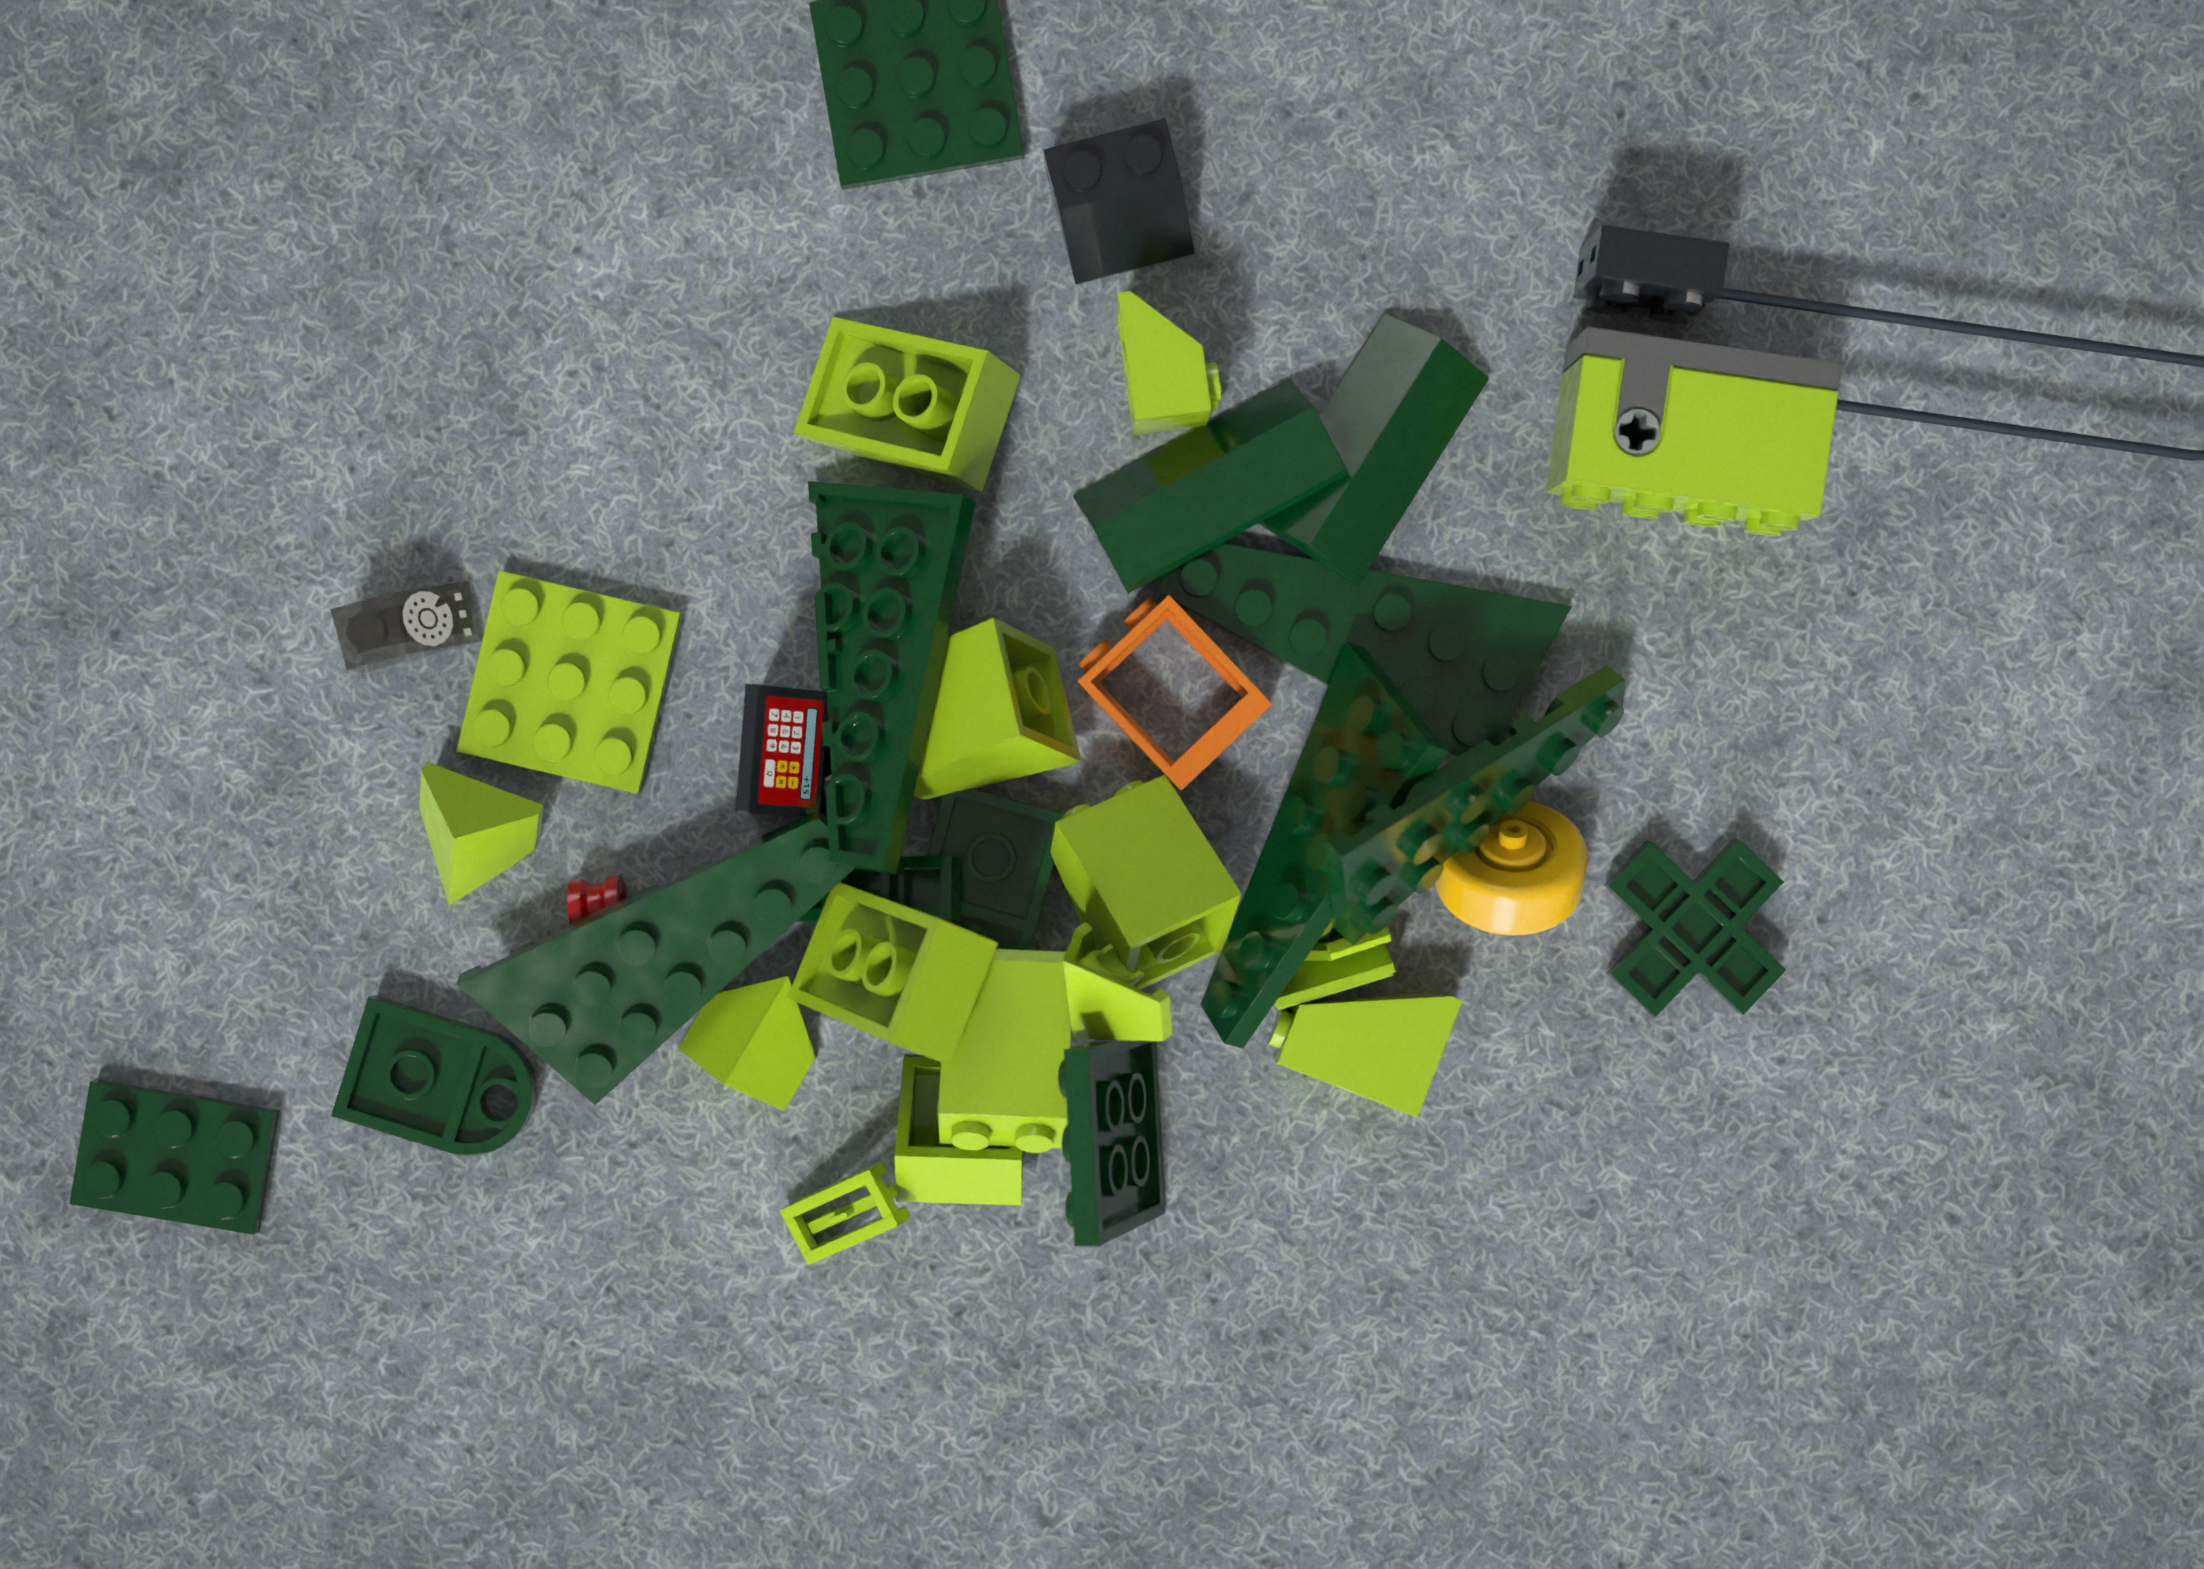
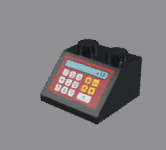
[735,684,832,817]

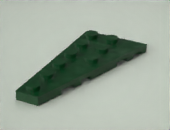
[808,481,976,875]
[1324,665,1625,945]
[456,810,855,1105]

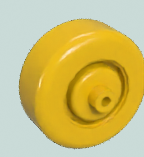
[1435,800,1588,935]

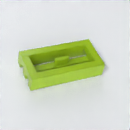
[779,1161,911,1265]

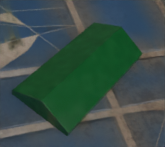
[1258,313,1489,586]
[1073,379,1349,593]

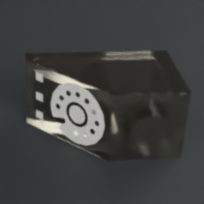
[330,581,483,673]

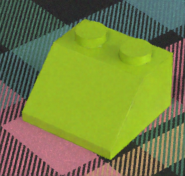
[1117,291,1221,436]
[894,1057,1024,1206]

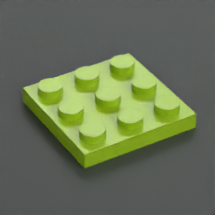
[456,570,683,794]

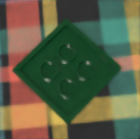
[809,0,1024,190]
[1058,1040,1165,1247]

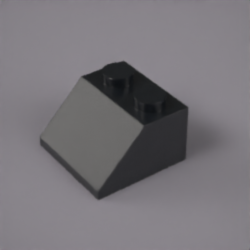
[1043,118,1195,285]

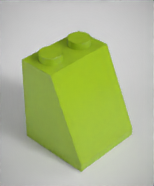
[914,618,1081,800]
[1050,774,1242,990]
[938,949,1072,1153]

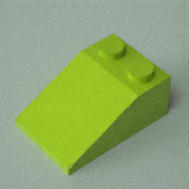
[793,317,1021,492]
[787,882,998,1065]

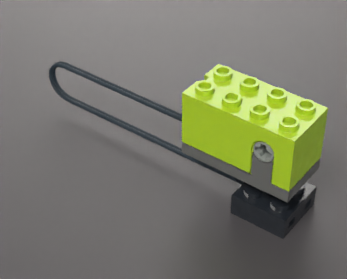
[1545,225,2204,536]

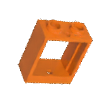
[1077,595,1273,791]

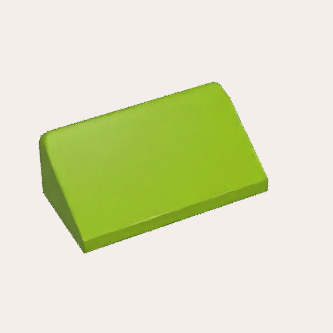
[1273,943,1396,1010]

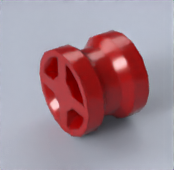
[567,875,627,924]

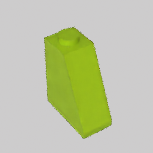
[1268,992,1463,1118]

